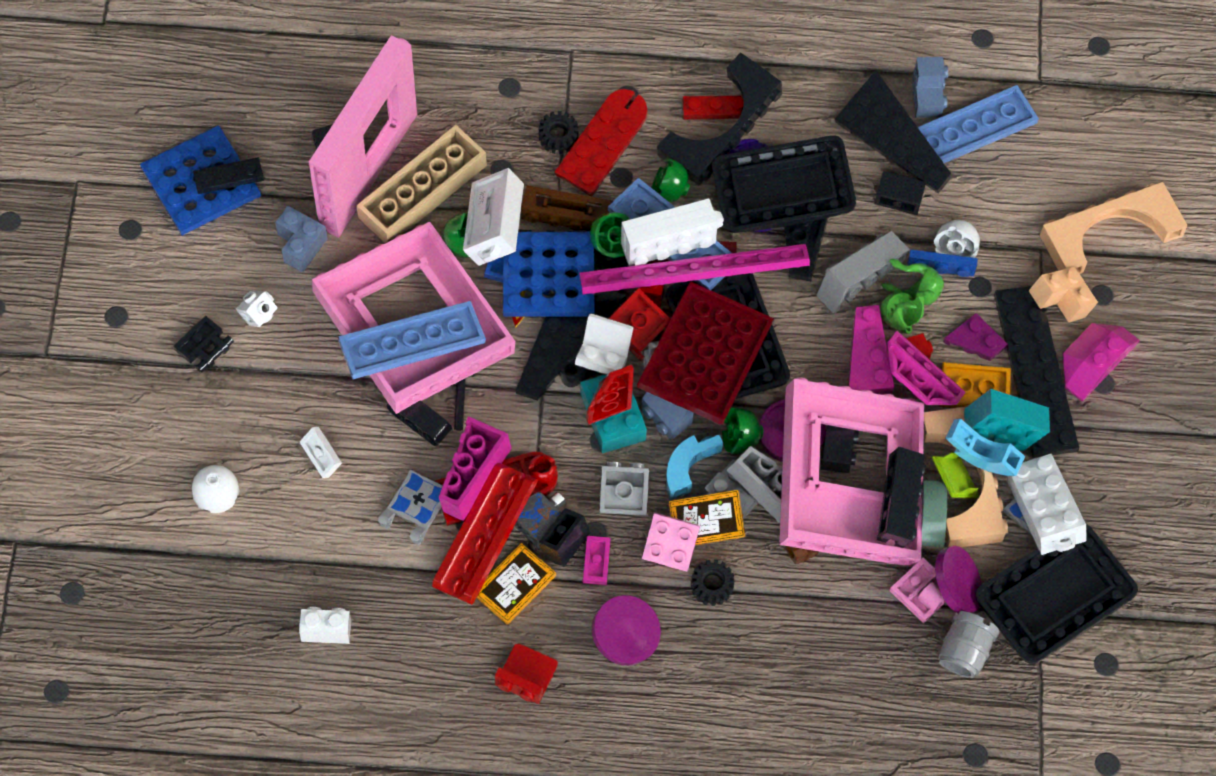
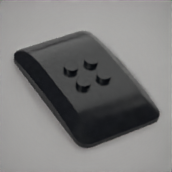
[712,135,856,233]
[666,273,790,399]
[976,524,1138,664]

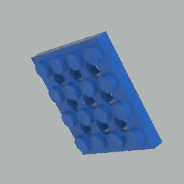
[140,125,261,236]
[503,232,594,317]

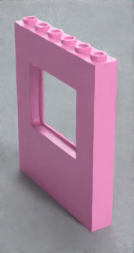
[309,35,417,238]
[312,222,515,414]
[779,378,924,567]

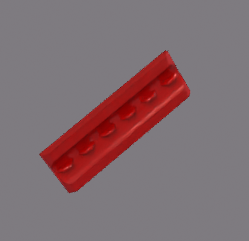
[432,463,538,605]

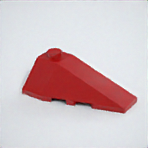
[586,365,634,425]

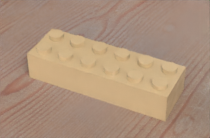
[357,125,487,243]

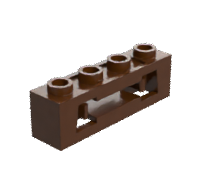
[521,185,613,231]

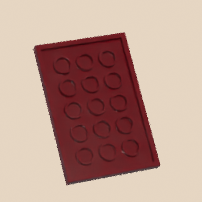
[637,281,774,425]

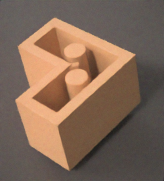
[1029,266,1098,322]

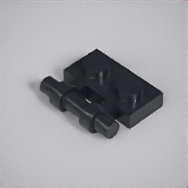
[173,315,234,373]

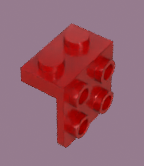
[495,644,558,704]

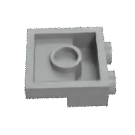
[703,460,758,519]
[600,462,649,516]

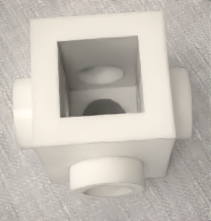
[236,290,278,327]

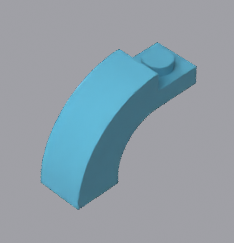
[945,418,1025,476]
[666,435,723,500]

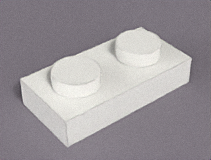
[300,427,342,478]

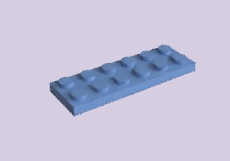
[918,85,1039,163]
[608,178,731,290]
[338,301,486,379]

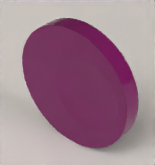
[760,399,826,462]
[935,546,982,614]
[592,595,661,666]

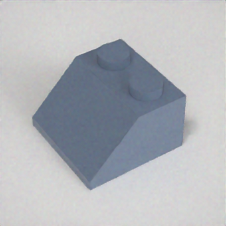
[641,392,693,440]

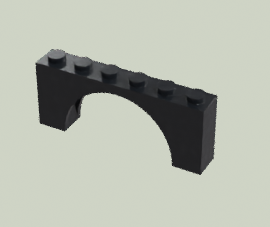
[657,52,782,186]

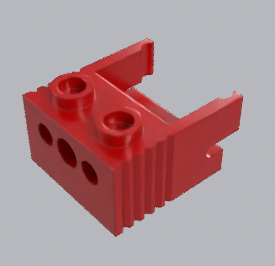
[608,288,671,361]

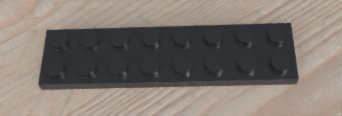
[994,286,1079,458]

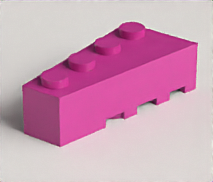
[848,305,894,395]
[439,416,512,521]

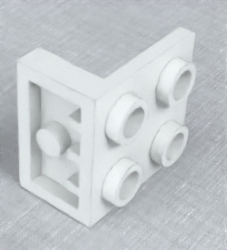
[575,314,633,375]

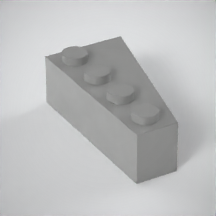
[816,231,910,314]
[727,446,782,523]

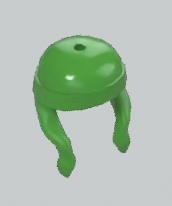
[882,259,944,306]
[880,290,936,334]

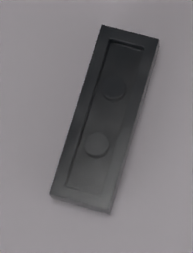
[193,157,264,194]

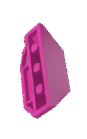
[1063,323,1140,402]
[887,331,965,405]

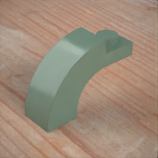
[922,473,947,547]

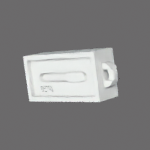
[463,168,524,266]
[621,198,724,266]
[1008,454,1086,555]

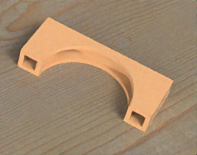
[1040,182,1188,274]
[923,407,1008,547]

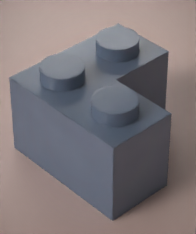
[912,57,948,118]
[275,206,328,273]

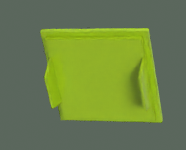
[932,452,979,499]

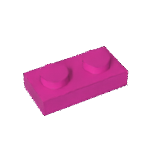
[583,536,611,585]

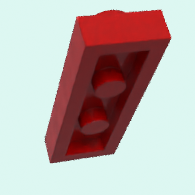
[682,95,744,120]

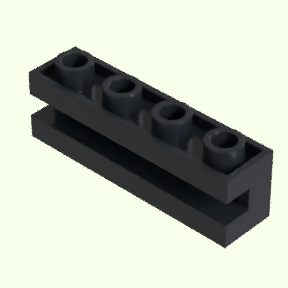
[877,447,926,548]

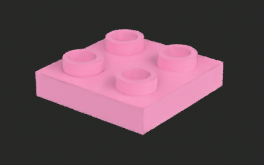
[642,512,701,572]
[890,557,946,624]

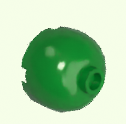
[651,157,690,203]
[442,212,470,258]
[590,212,630,258]
[722,408,764,454]

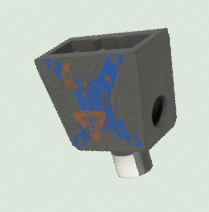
[515,492,566,550]

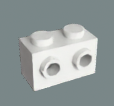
[299,607,351,644]

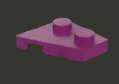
[943,313,1007,361]

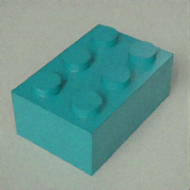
[580,374,647,454]
[964,389,1050,451]

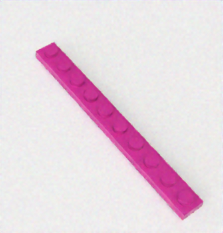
[580,244,810,294]

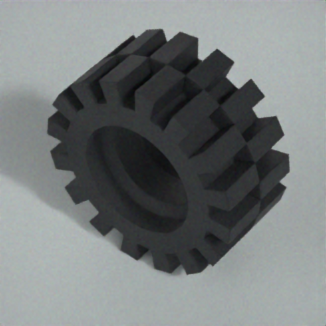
[539,111,578,154]
[691,559,735,606]

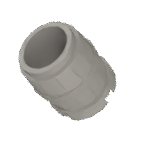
[939,611,999,678]

